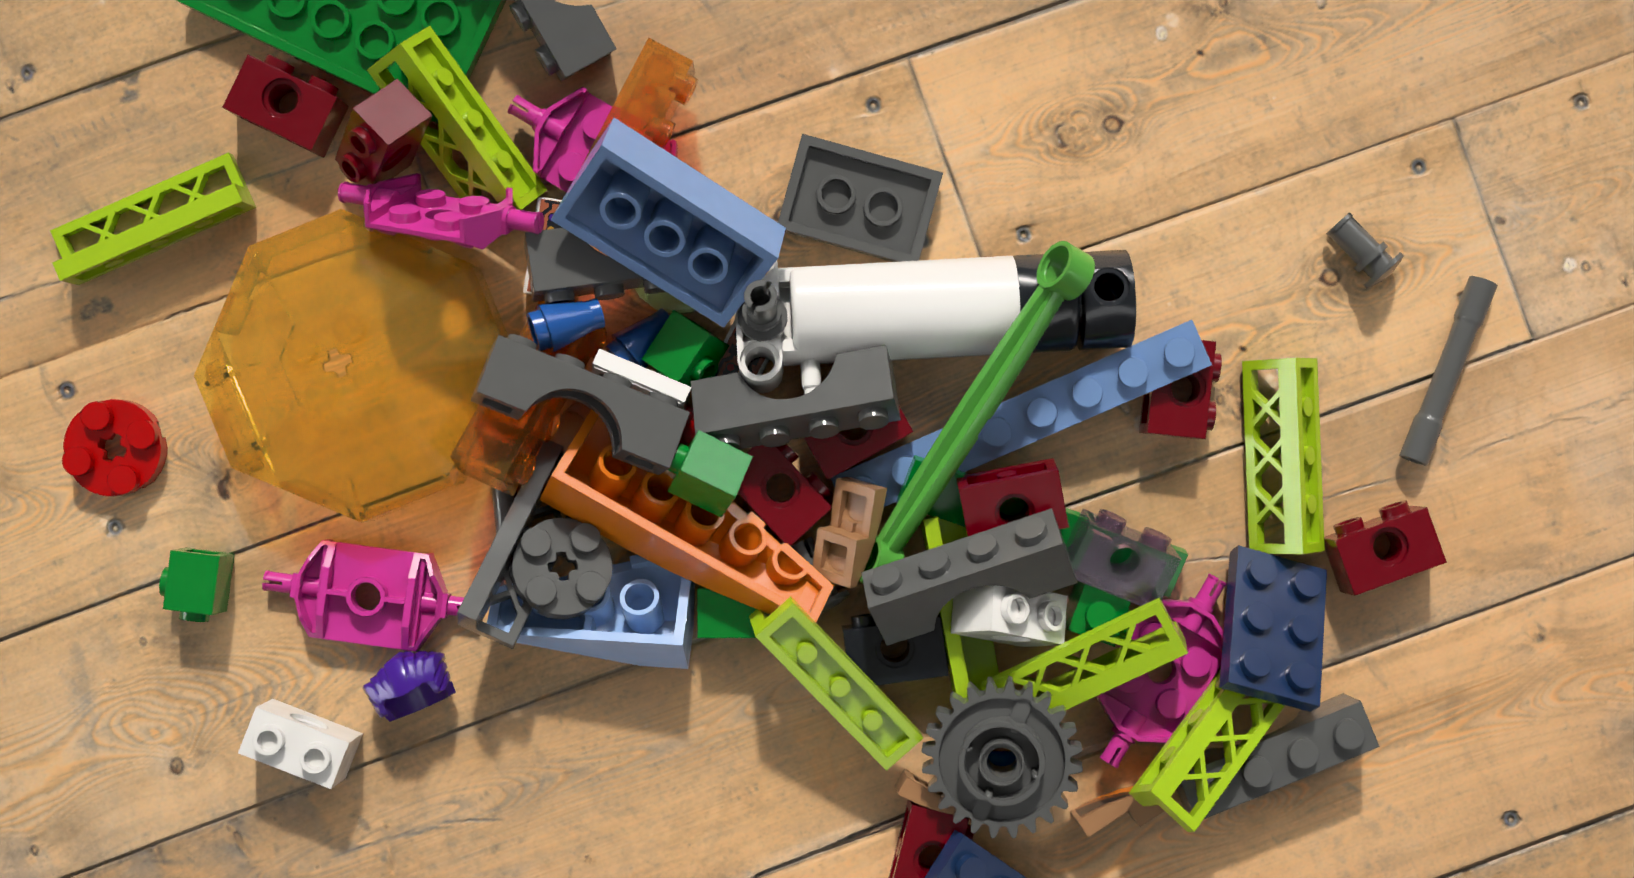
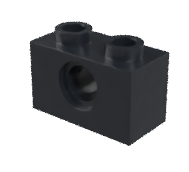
[842,613,949,686]

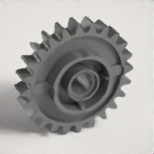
[922,676,1083,838]

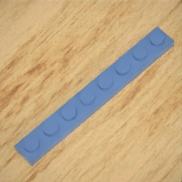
[831,320,1212,507]

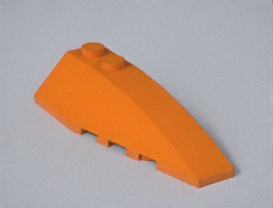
[539,409,834,622]

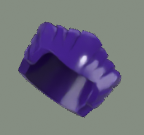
[363,651,456,722]

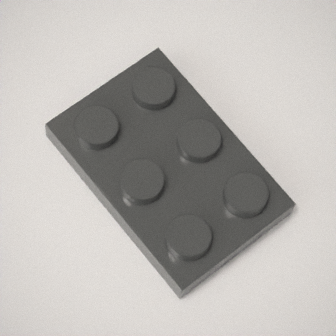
[778,134,943,262]

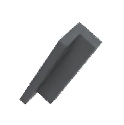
[457,438,572,649]

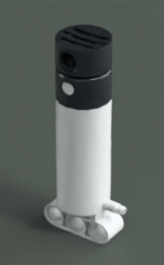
[735,250,1136,395]

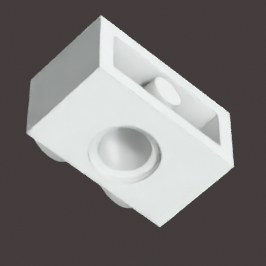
[951,586,1067,647]
[238,699,363,789]

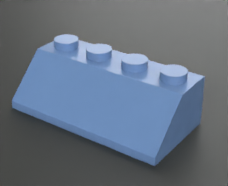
[551,118,786,328]

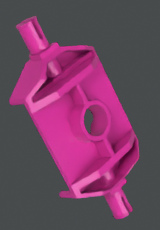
[507,87,678,192]
[338,173,544,250]
[262,539,465,651]
[1096,573,1227,768]

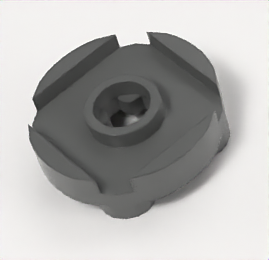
[511,518,613,619]

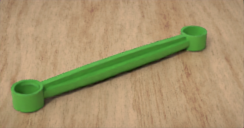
[859,241,1095,584]

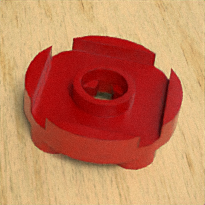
[62,399,168,497]

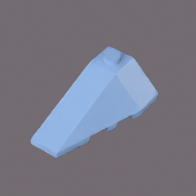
[487,555,695,669]

